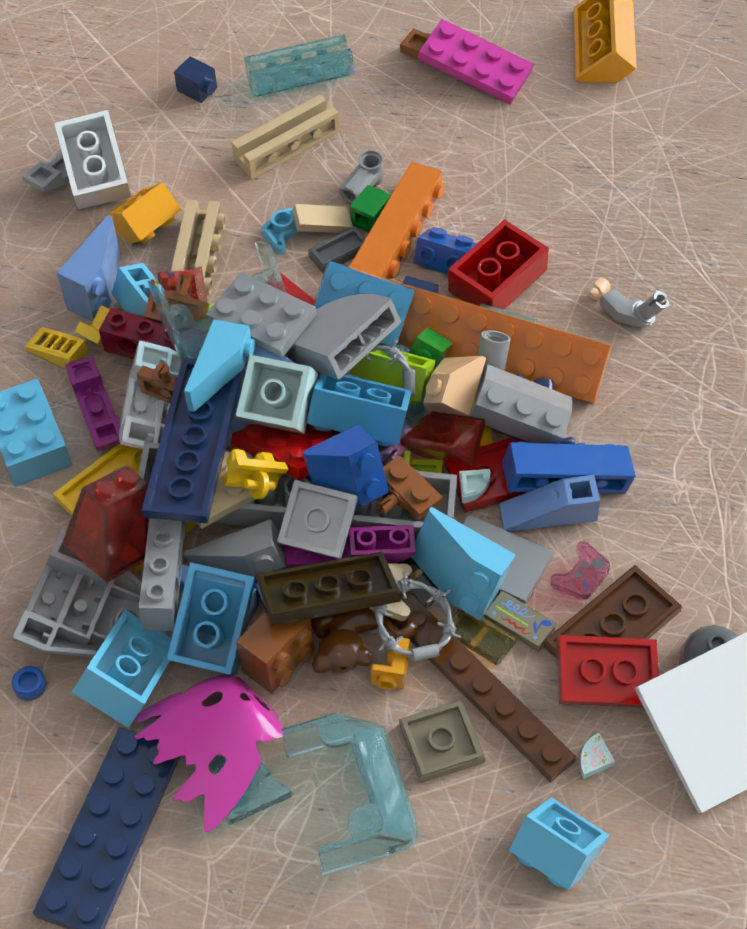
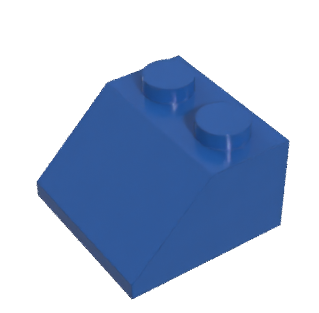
[302,424,389,506]

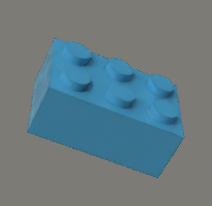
[313,260,415,347]
[306,373,412,446]

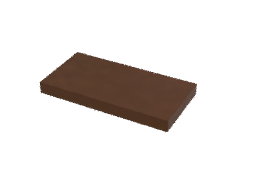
[543,565,682,659]

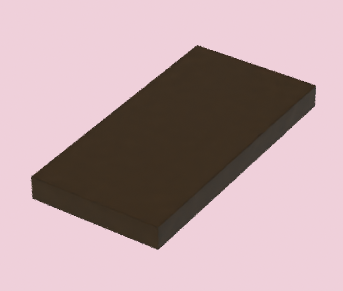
[255,551,401,626]

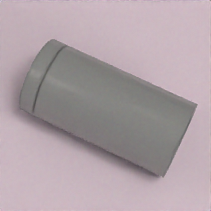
[476,330,511,394]

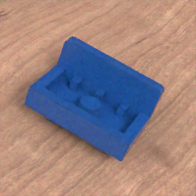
[413,227,477,274]

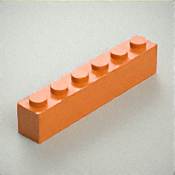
[349,161,445,280]

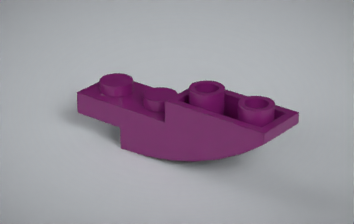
[285,525,416,569]

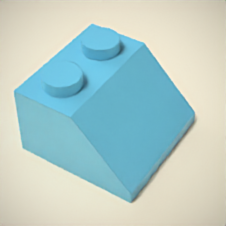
[509,797,610,890]

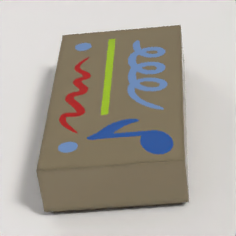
[484,591,556,652]

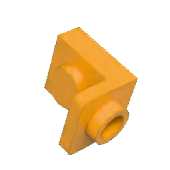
[371,637,410,690]

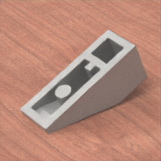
[184,519,286,577]

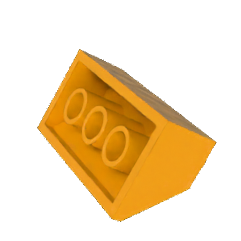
[574,0,637,83]

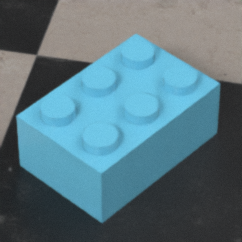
[0,378,72,487]

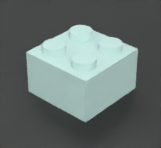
[236,355,318,434]

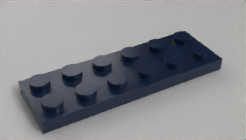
[142,358,244,524]
[33,727,181,929]

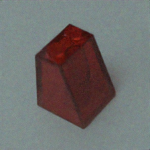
[62,465,150,583]

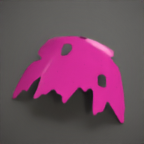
[133,674,285,832]

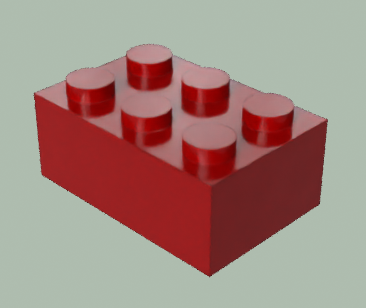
[448,219,549,310]

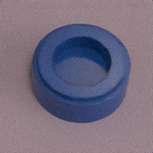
[12,666,47,701]

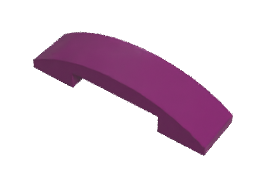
[65,355,120,451]

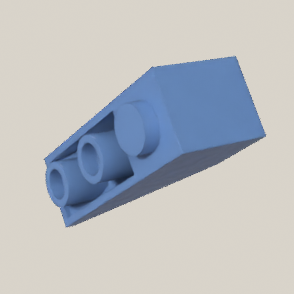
[499,475,600,532]

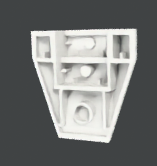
[119,341,237,450]

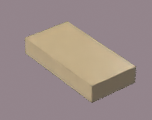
[292,204,353,233]

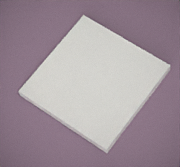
[634,632,747,814]

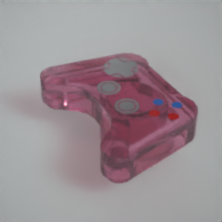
[550,541,610,600]

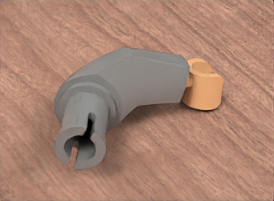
[590,278,669,327]

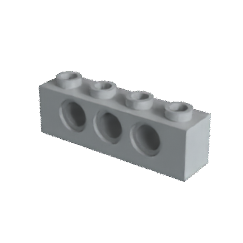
[139,518,187,631]

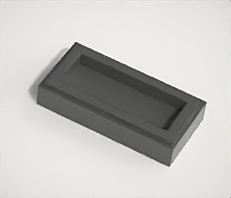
[308,226,366,274]

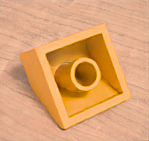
[101,182,181,244]

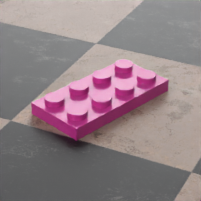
[417,19,534,105]

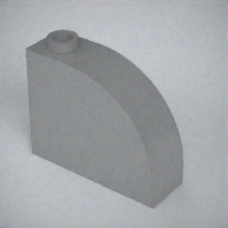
[287,294,401,380]

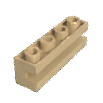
[231,94,340,179]
[167,200,226,302]

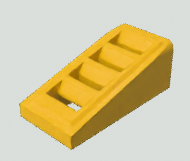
[25,327,89,370]

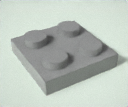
[277,480,358,559]

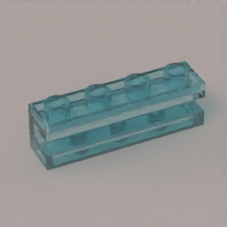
[244,34,354,98]

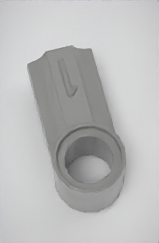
[339,150,384,204]

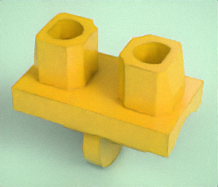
[222,449,288,500]

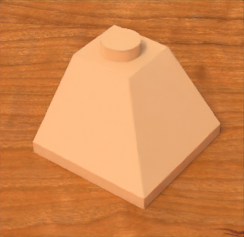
[423,356,486,416]

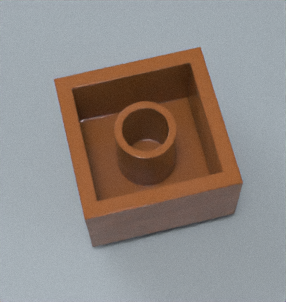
[236,611,314,694]

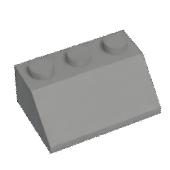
[468,364,572,444]

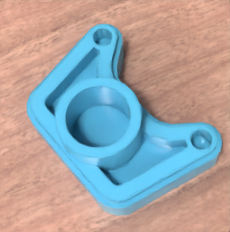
[262,208,312,255]

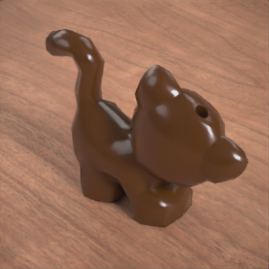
[311,608,418,674]

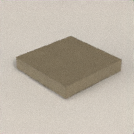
[399,699,485,783]

